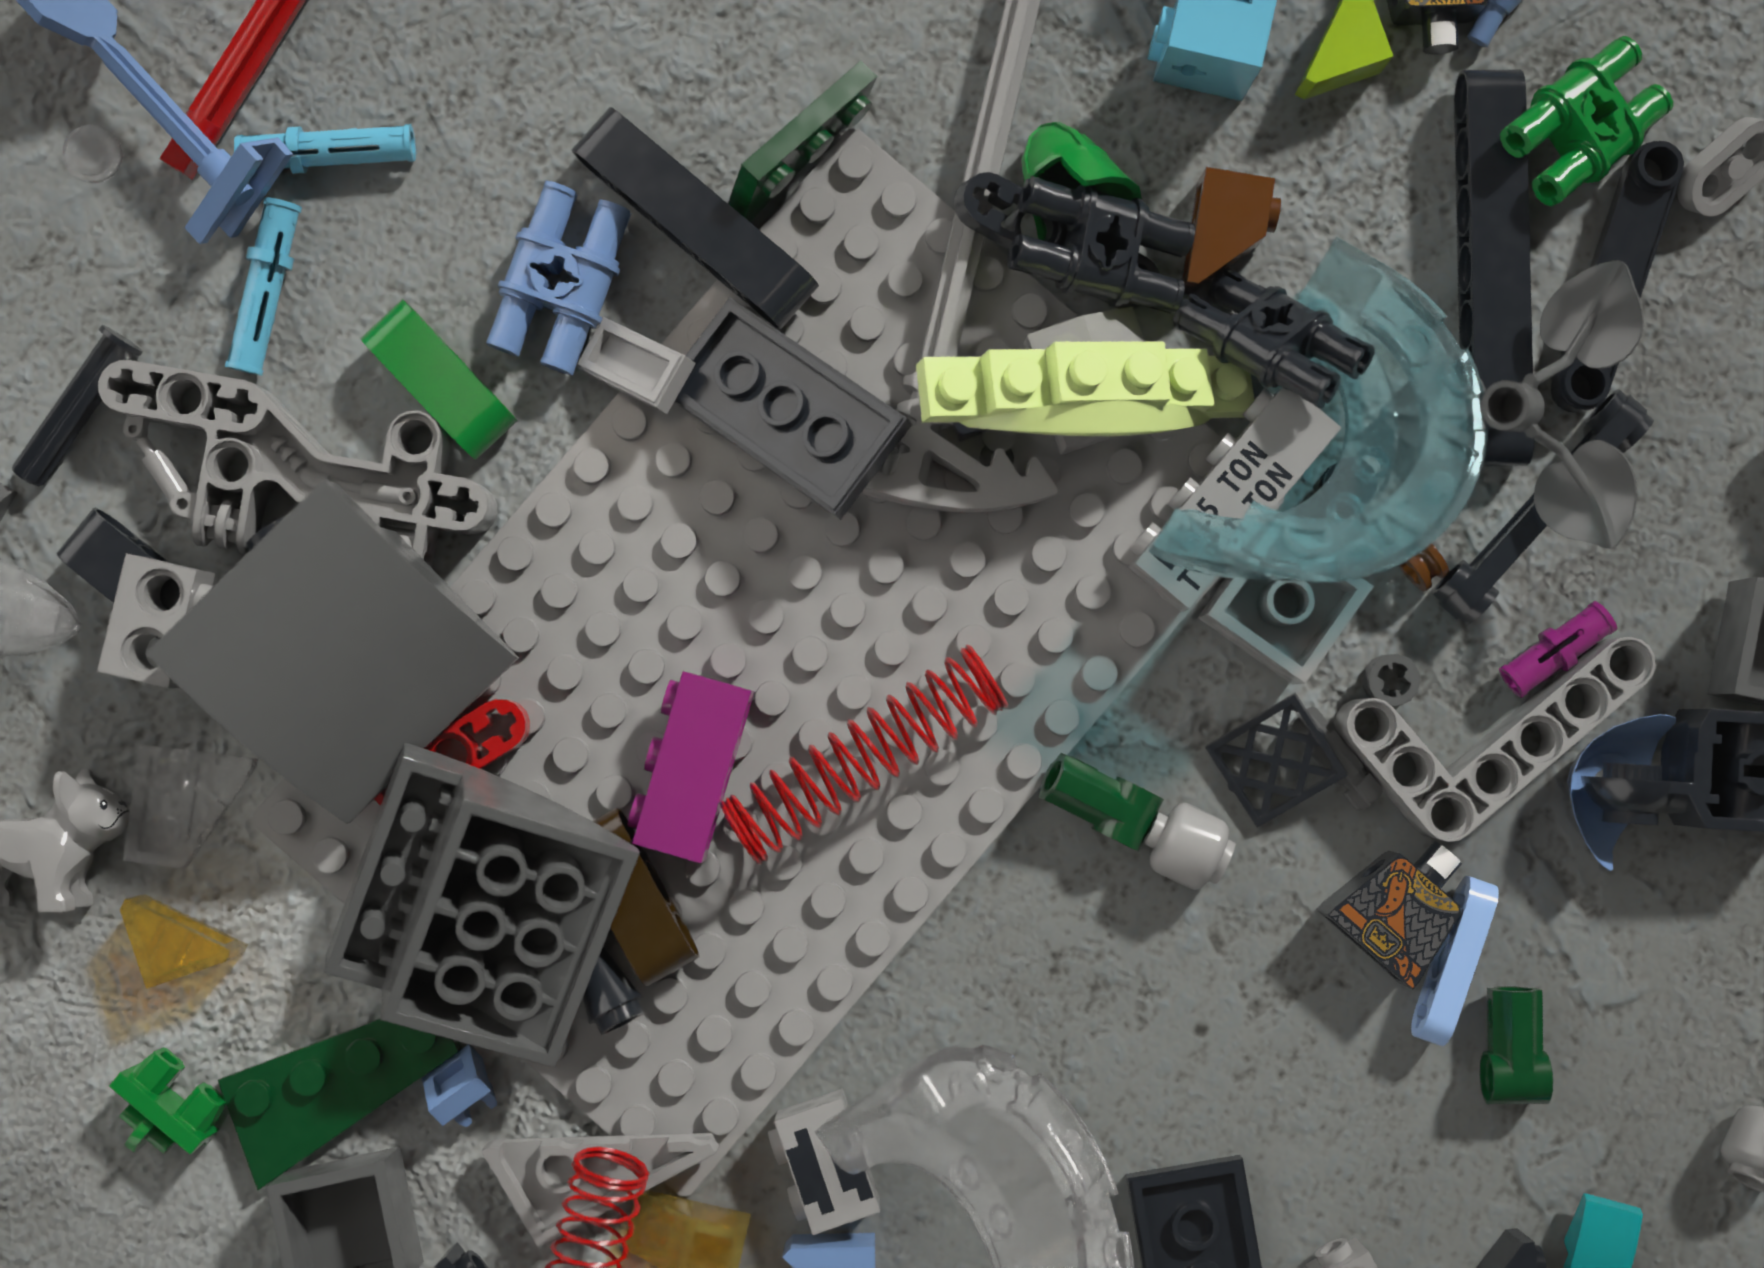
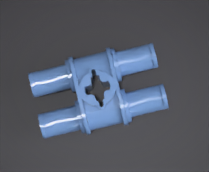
[486,180,632,376]

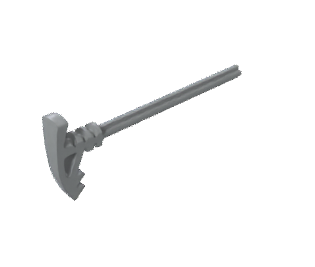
[861,0,1058,513]

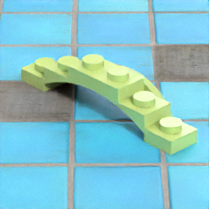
[916,342,1254,436]

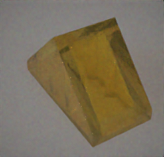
[120,894,248,989]

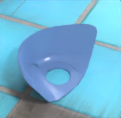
[1567,714,1676,871]

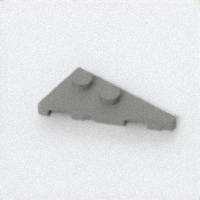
[481,1133,719,1248]

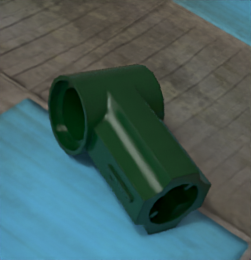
[1039,753,1164,851]
[1479,986,1553,1104]

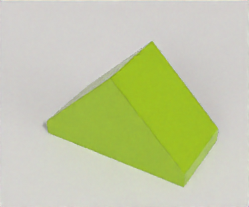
[1294,0,1393,100]

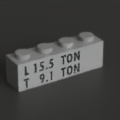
[1128,387,1342,612]

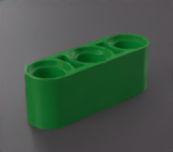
[360,299,518,460]

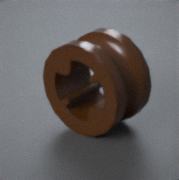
[1392,533,1449,591]

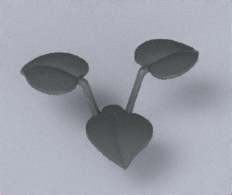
[1379,261,1644,549]

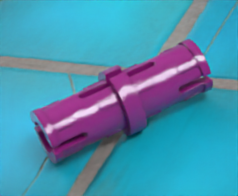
[1499,601,1618,698]

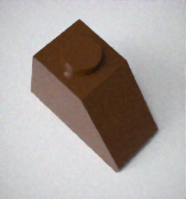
[1181,167,1281,294]

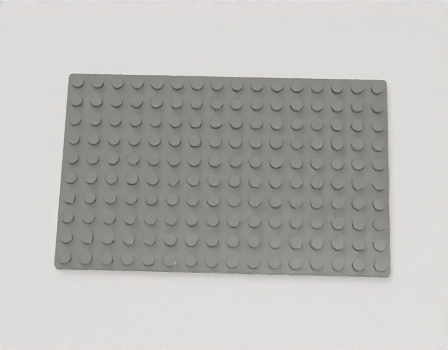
[252,128,1284,1197]

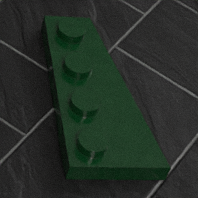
[218,1017,462,1190]

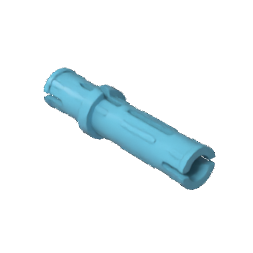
[234,124,416,174]
[224,197,302,376]

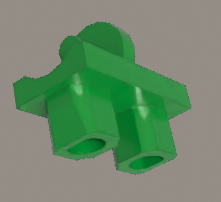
[109,1047,226,1155]

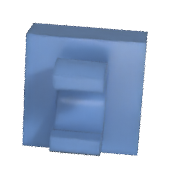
[422,1044,497,1127]

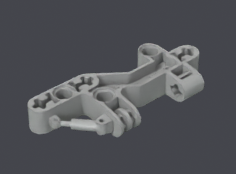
[98,360,497,567]

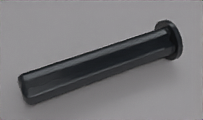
[12,325,143,486]

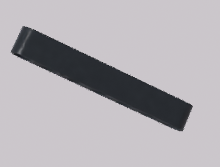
[1454,69,1535,467]

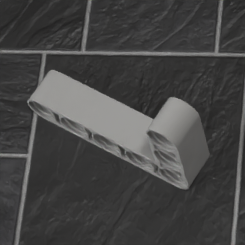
[1334,637,1656,842]

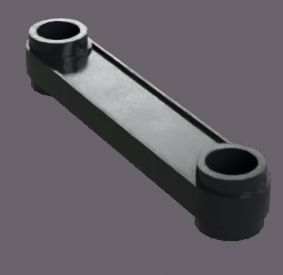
[1550,141,1684,413]
[1432,389,1654,625]

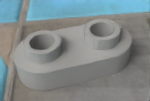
[1677,117,1764,217]

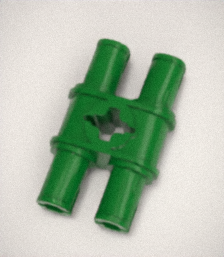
[1500,36,1673,206]

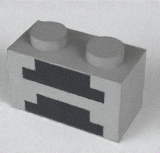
[768,1088,880,1235]

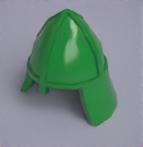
[1021,122,1142,241]

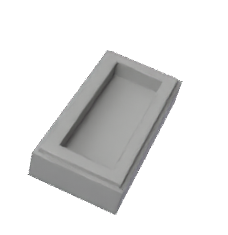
[576,317,696,414]

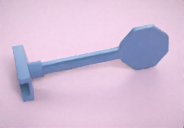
[16,0,293,244]

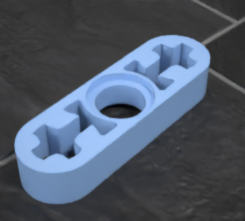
[1411,876,1499,1046]

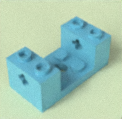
[1147,0,1277,101]

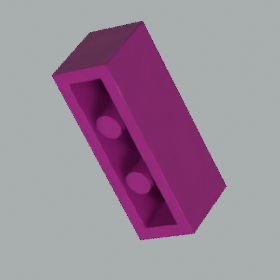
[627,671,755,863]

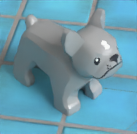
[0,769,131,912]

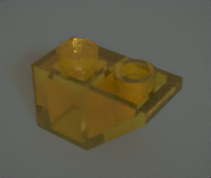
[626,1190,751,1268]

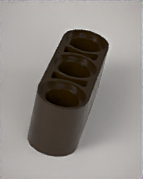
[593,808,700,986]

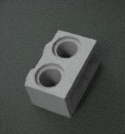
[97,554,215,688]

